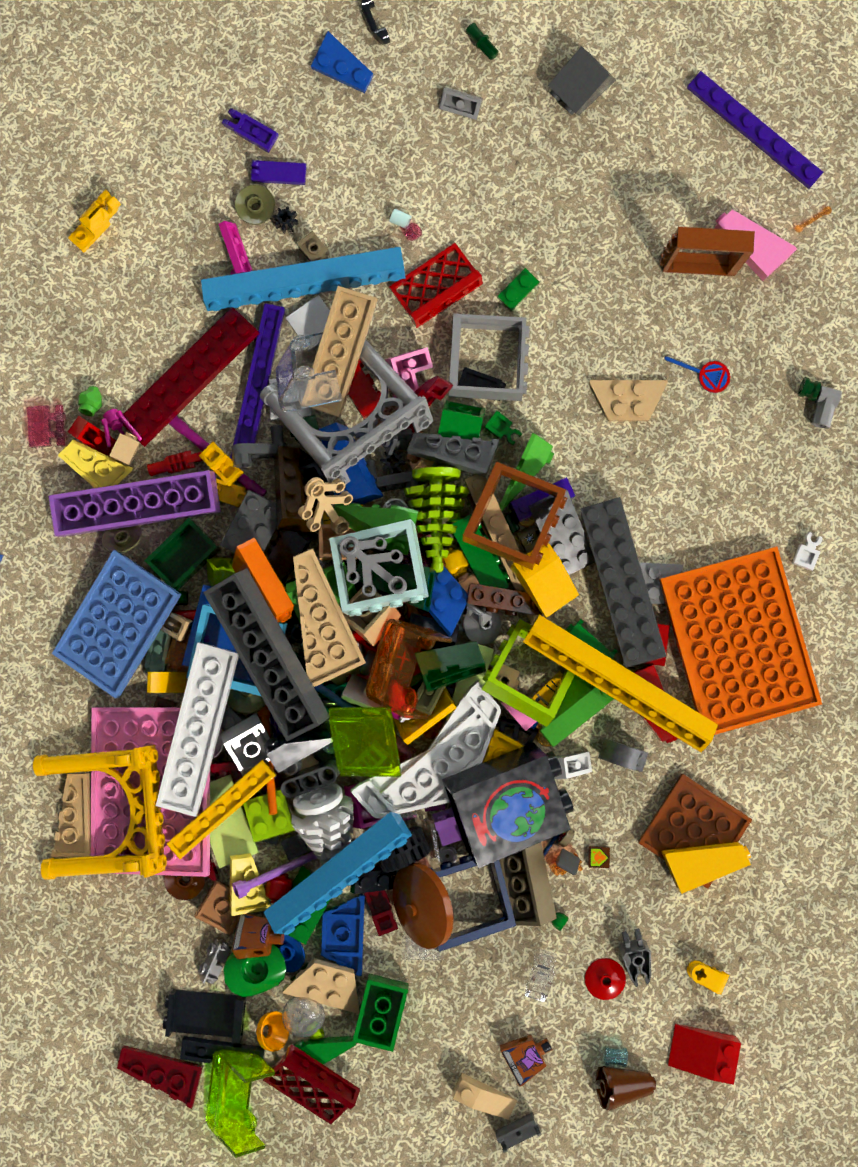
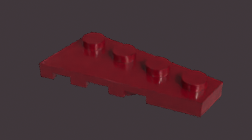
[117,1045,204,1109]

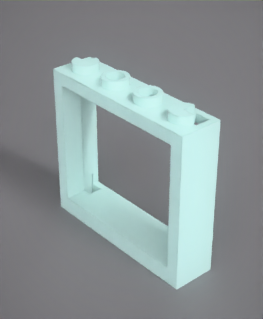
[329,519,429,616]

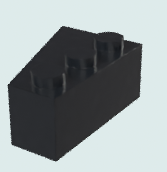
[267,530,318,583]

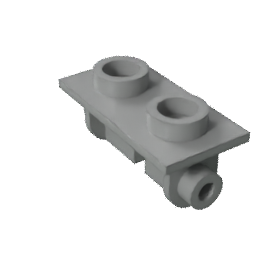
[198,937,231,984]

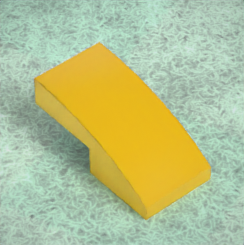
[199,442,244,486]
[147,672,187,693]

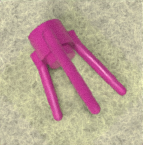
[101,409,142,447]

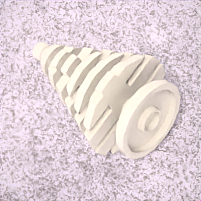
[291,783,354,865]

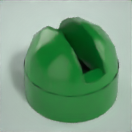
[551,912,569,931]

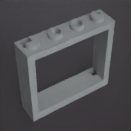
[449,313,530,401]

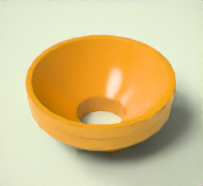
[256,1011,289,1051]

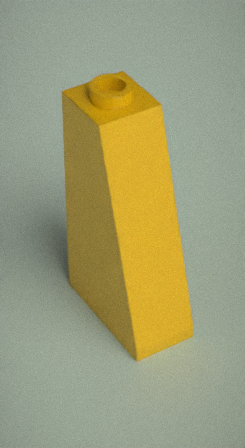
[661,842,751,894]

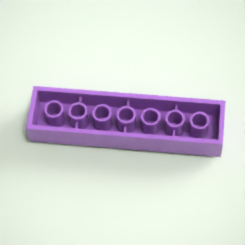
[49,470,221,537]

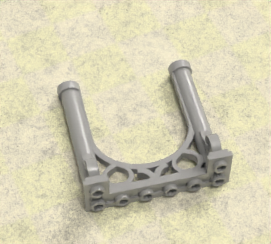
[260,339,434,493]

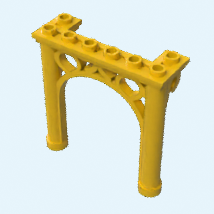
[33,745,167,880]

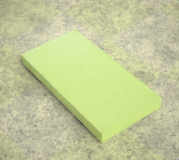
[210,775,259,868]

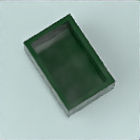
[144,518,221,591]

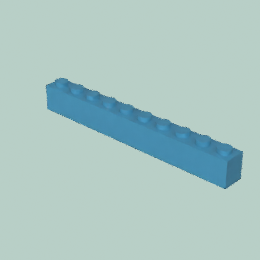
[201,247,405,311]

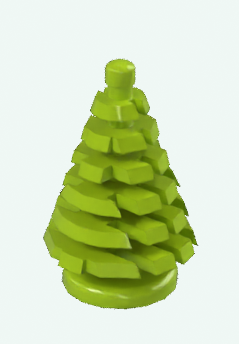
[404,467,469,573]

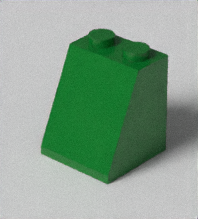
[438,400,485,440]

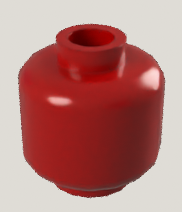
[265,873,293,904]

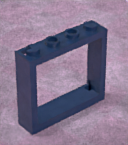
[429,855,516,952]

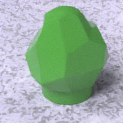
[78,386,102,417]

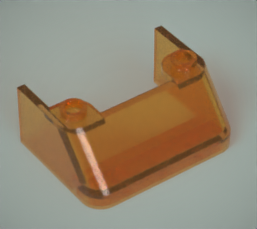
[366,619,452,720]

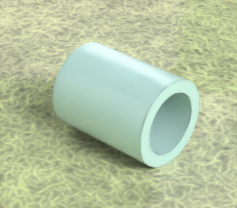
[390,209,412,229]

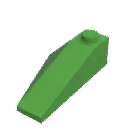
[499,433,554,511]
[334,503,418,555]
[540,675,614,747]

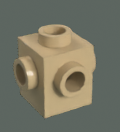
[495,664,520,690]

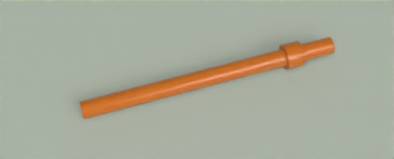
[258,705,277,815]

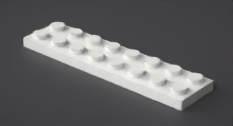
[156,642,239,817]

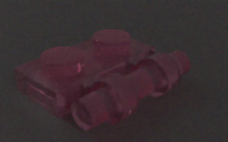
[27,405,67,448]

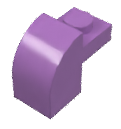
[432,808,462,846]

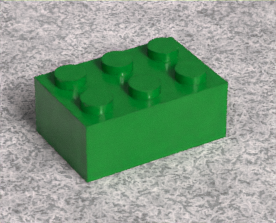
[352,973,409,1052]

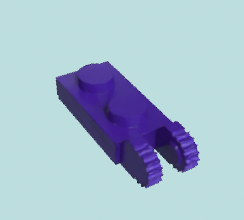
[222,108,279,153]

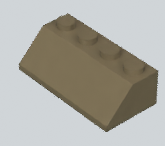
[499,842,557,926]

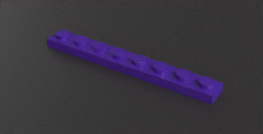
[687,71,823,189]
[230,303,285,461]

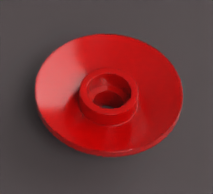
[585,958,626,1000]

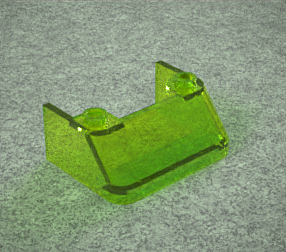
[206,1049,275,1158]

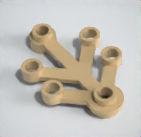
[298,477,353,535]

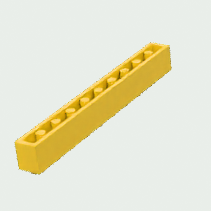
[523,614,718,752]

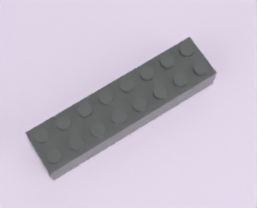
[580,497,667,668]
[203,568,330,741]

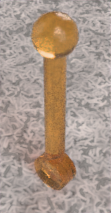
[795,206,832,233]

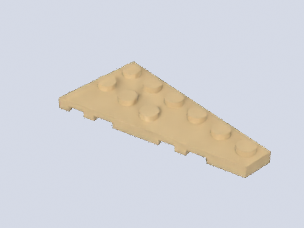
[293,548,366,687]

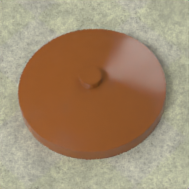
[393,863,453,949]

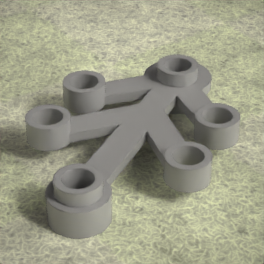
[339,536,407,597]

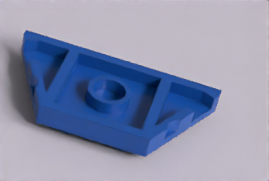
[429,566,468,637]
[321,894,365,976]

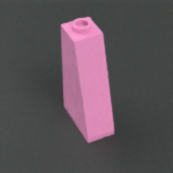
[714,210,797,281]

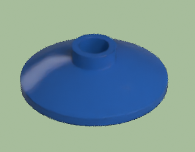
[274,935,305,973]

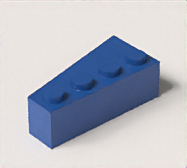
[319,422,384,505]

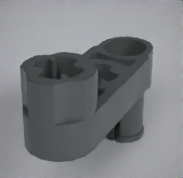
[231,425,287,468]
[366,460,424,492]

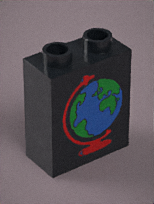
[442,742,574,869]

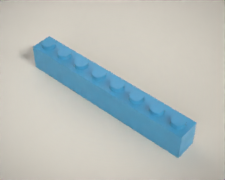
[264,812,412,935]

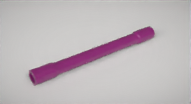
[169,416,267,497]

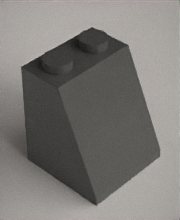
[548,46,616,115]

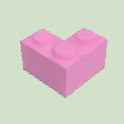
[385,347,433,398]

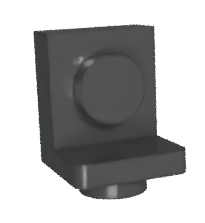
[382,429,413,455]

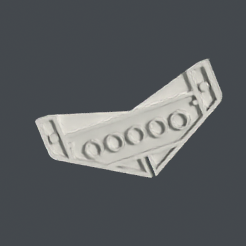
[350,681,501,819]

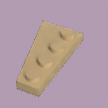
[51,773,91,857]

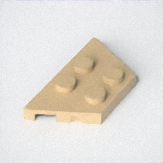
[589,380,668,421]
[283,958,360,1014]

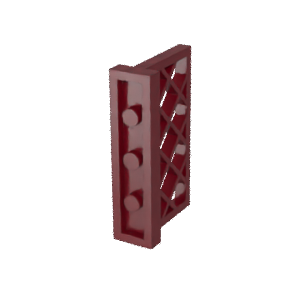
[263,1044,360,1124]

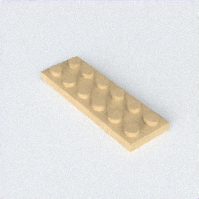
[301,286,378,418]

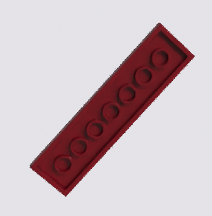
[122,307,260,447]

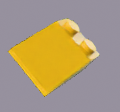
[510,544,579,618]

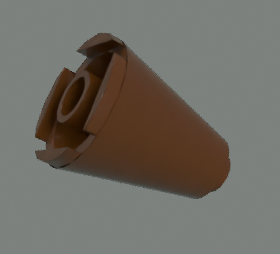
[596,1066,656,1111]

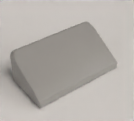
[439,87,483,120]

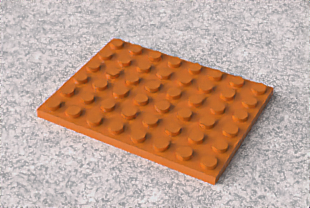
[659,546,822,735]

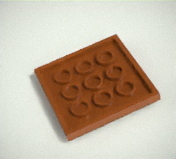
[638,773,753,889]

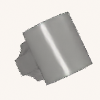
[811,386,842,429]

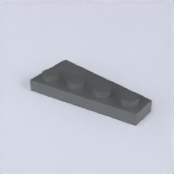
[407,433,499,478]

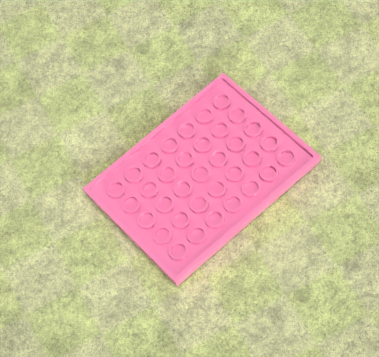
[91,707,210,877]

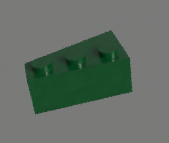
[415,641,486,692]

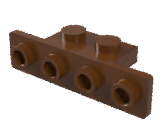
[466,583,543,616]

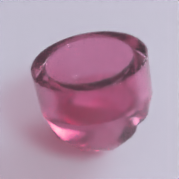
[404,223,422,241]

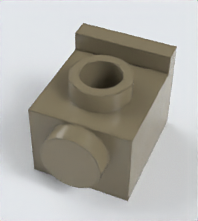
[297,230,330,262]

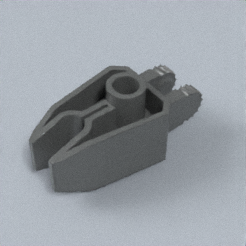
[618,928,651,987]

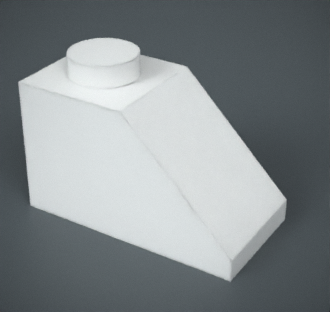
[554,752,592,779]

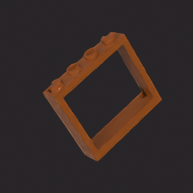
[659,226,755,276]
[463,461,568,570]

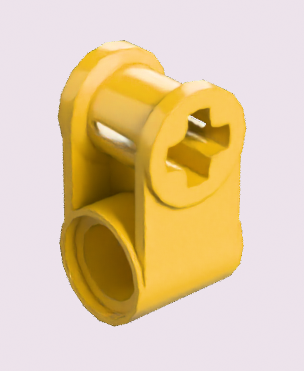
[686,960,730,995]

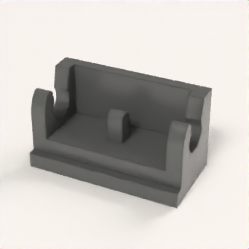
[496,1112,542,1153]

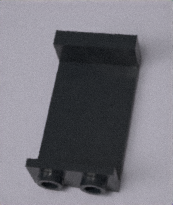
[163,989,246,1043]

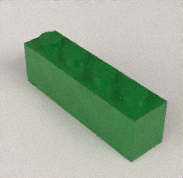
[453,514,510,589]

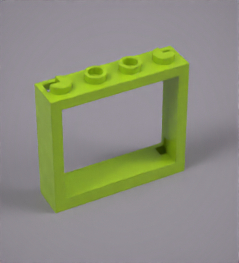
[481,619,575,727]

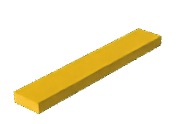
[166,759,276,859]

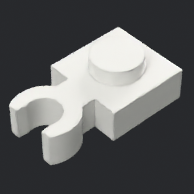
[792,532,822,571]

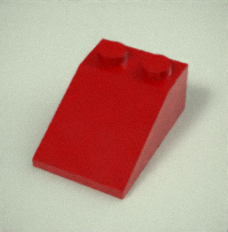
[668,1024,741,1085]

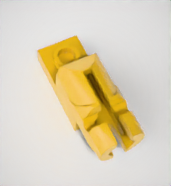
[68,189,121,253]

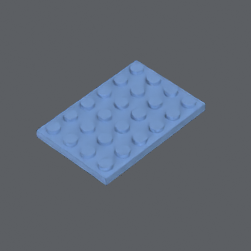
[52,550,182,699]

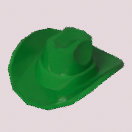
[223,944,286,997]

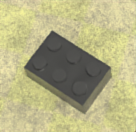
[220,489,277,552]

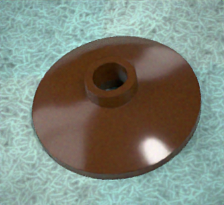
[164,875,205,900]

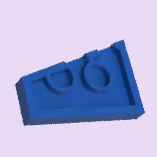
[311,31,373,93]

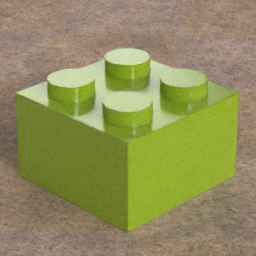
[243,790,295,843]

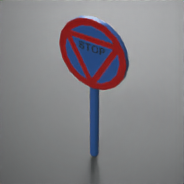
[664,356,731,393]

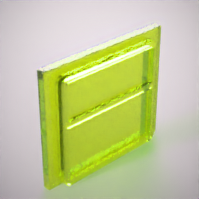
[329,707,402,777]

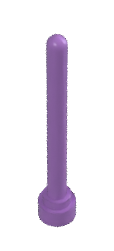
[232,851,317,899]

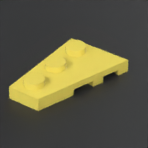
[58,439,133,488]
[230,853,271,916]

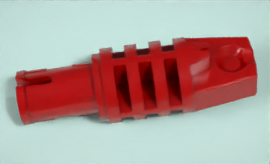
[147,450,203,477]

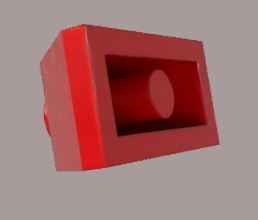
[68,415,117,457]

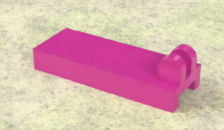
[218,221,252,275]

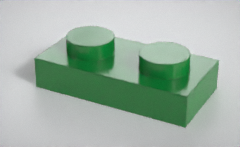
[497,268,540,312]

